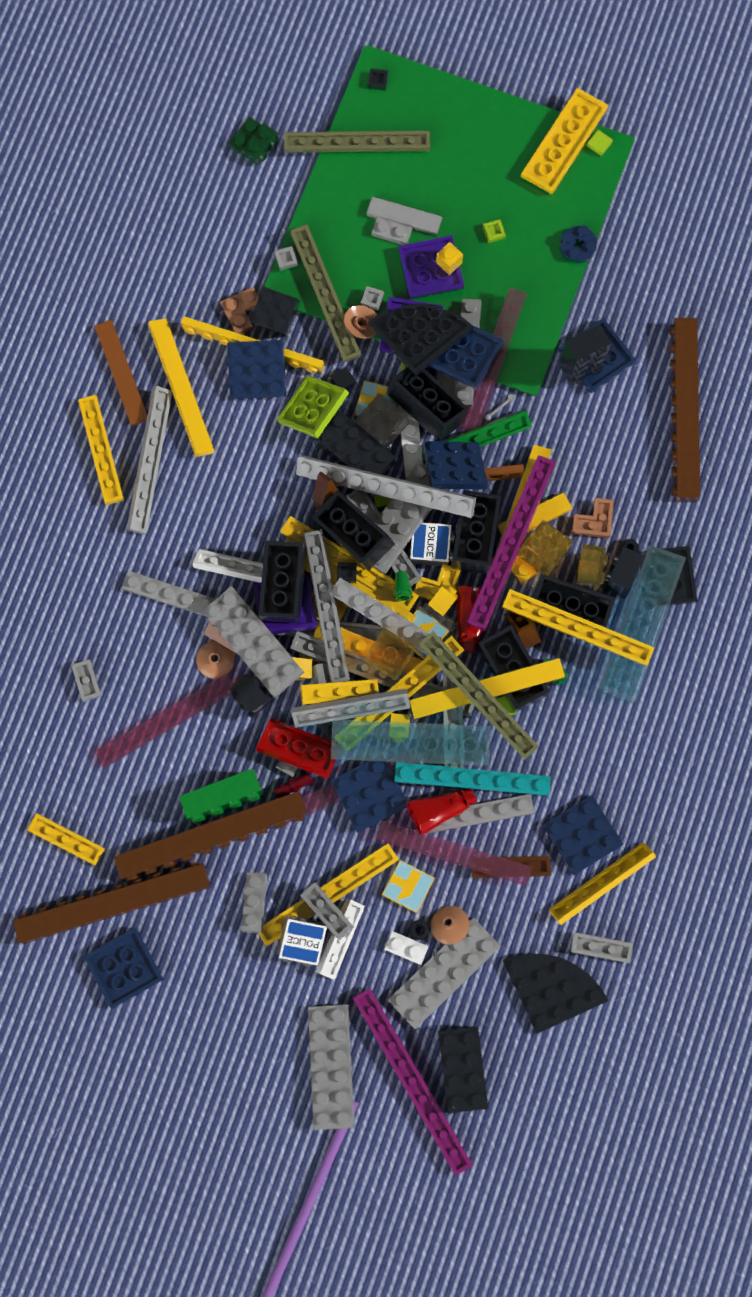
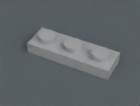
[241,873,267,933]
[300,882,354,940]
[571,932,633,963]

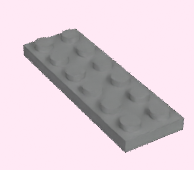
[373,461,446,574]
[203,586,305,698]
[388,917,501,1029]
[308,1005,355,1130]

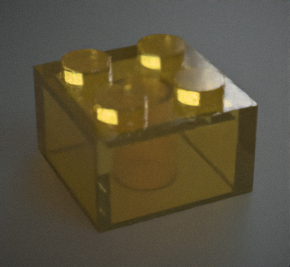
[517,520,574,576]
[574,544,608,592]
[362,628,417,681]

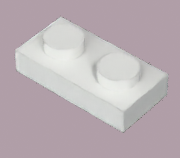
[384,931,429,965]

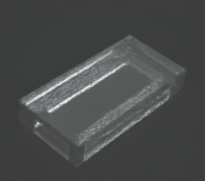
[422,602,458,632]

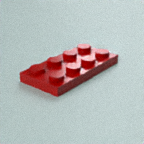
[256,718,342,779]

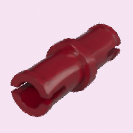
[274,772,314,798]

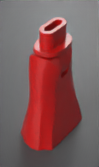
[455,586,483,653]
[406,789,477,836]

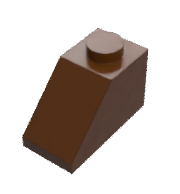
[312,472,338,511]
[504,611,541,649]

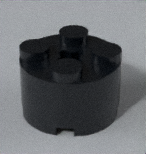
[228,674,272,718]

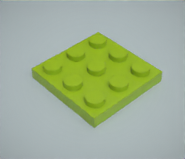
[276,375,349,438]

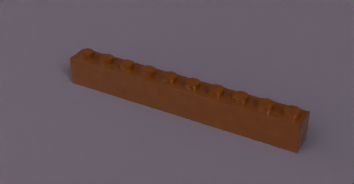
[669,318,700,503]
[114,791,308,882]
[13,862,212,945]

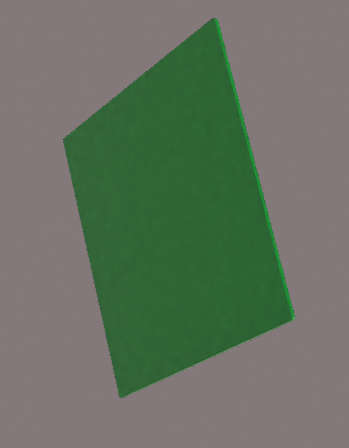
[264,45,635,396]

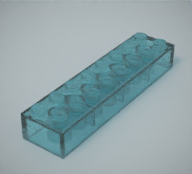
[597,545,686,704]
[331,720,490,766]

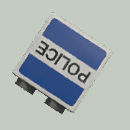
[410,523,454,566]
[277,915,327,966]

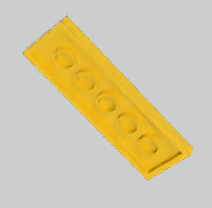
[521,88,609,194]

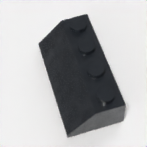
[534,574,615,628]

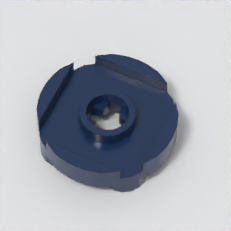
[560,225,597,263]

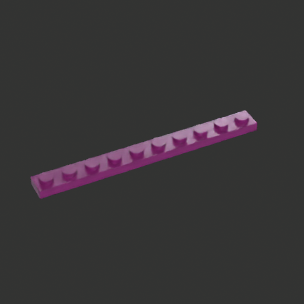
[467,455,556,631]
[353,988,473,1176]

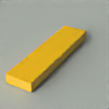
[497,492,573,536]
[300,679,379,705]
[27,813,105,866]

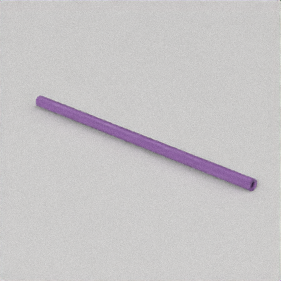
[262,1101,359,1297]

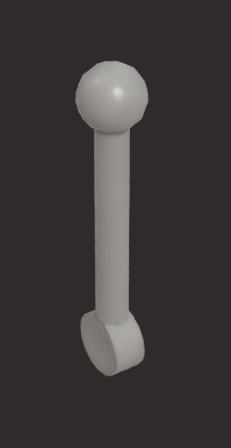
[484,394,515,421]

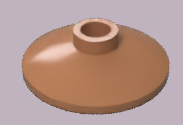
[344,305,377,339]
[196,641,235,679]
[431,906,470,945]

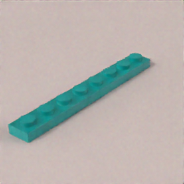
[394,762,551,796]

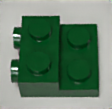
[228,116,279,166]

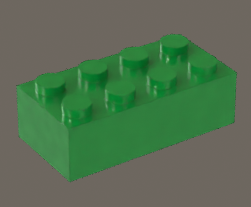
[179,768,264,824]

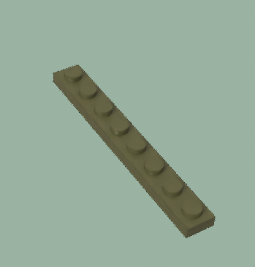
[284,131,430,153]
[290,225,361,363]
[419,631,539,760]

